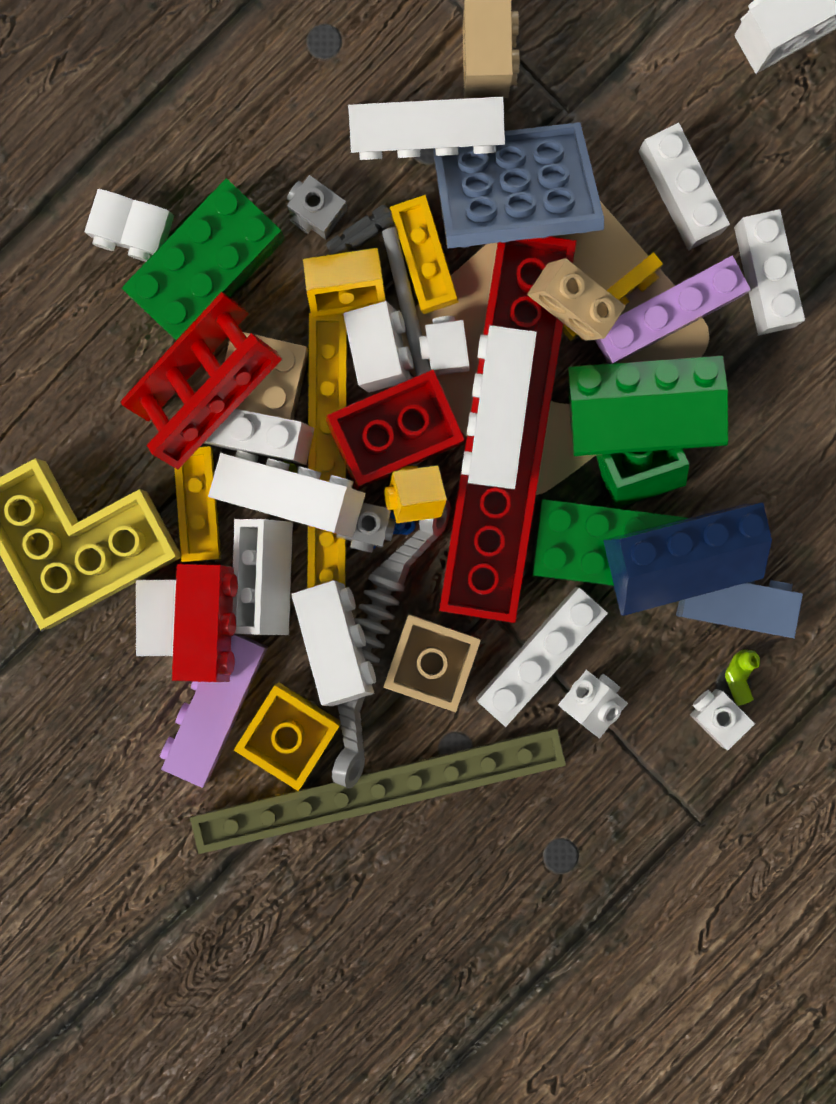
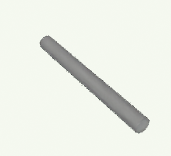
[382,227,430,376]

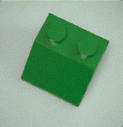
[596,449,689,509]

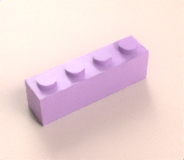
[595,255,751,364]
[160,634,268,788]

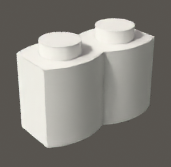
[84,189,174,262]

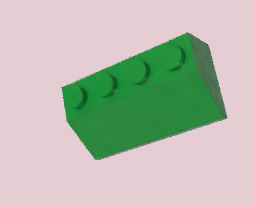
[567,356,728,456]

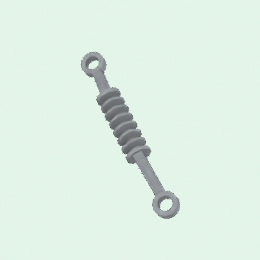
[332,500,451,788]

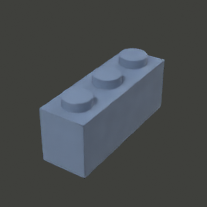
[676,580,803,639]

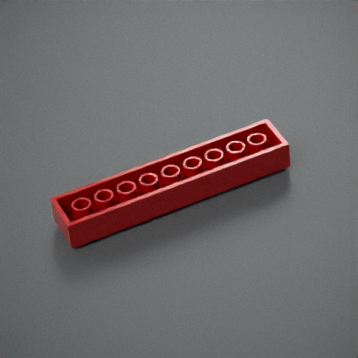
[439,237,577,623]

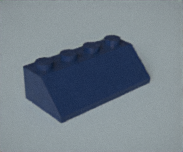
[603,502,772,616]

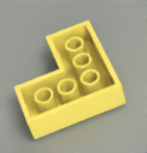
[0,458,181,630]

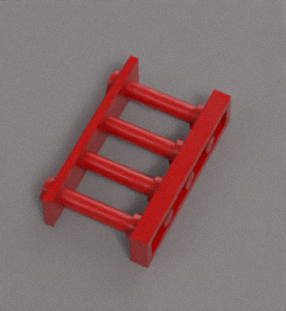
[120,292,282,470]

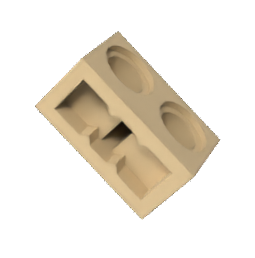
[527,258,626,341]

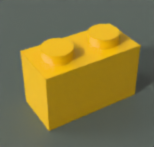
[303,248,386,317]

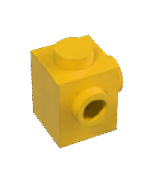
[384,466,447,524]

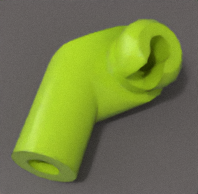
[725,650,760,706]

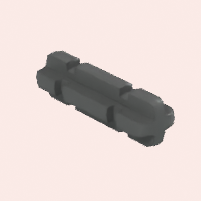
[326,205,394,255]

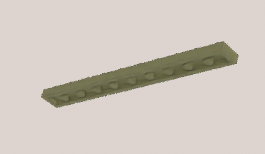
[190,728,566,854]

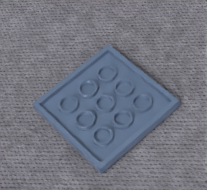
[433,122,604,248]

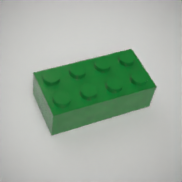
[121,178,285,341]
[530,499,688,586]

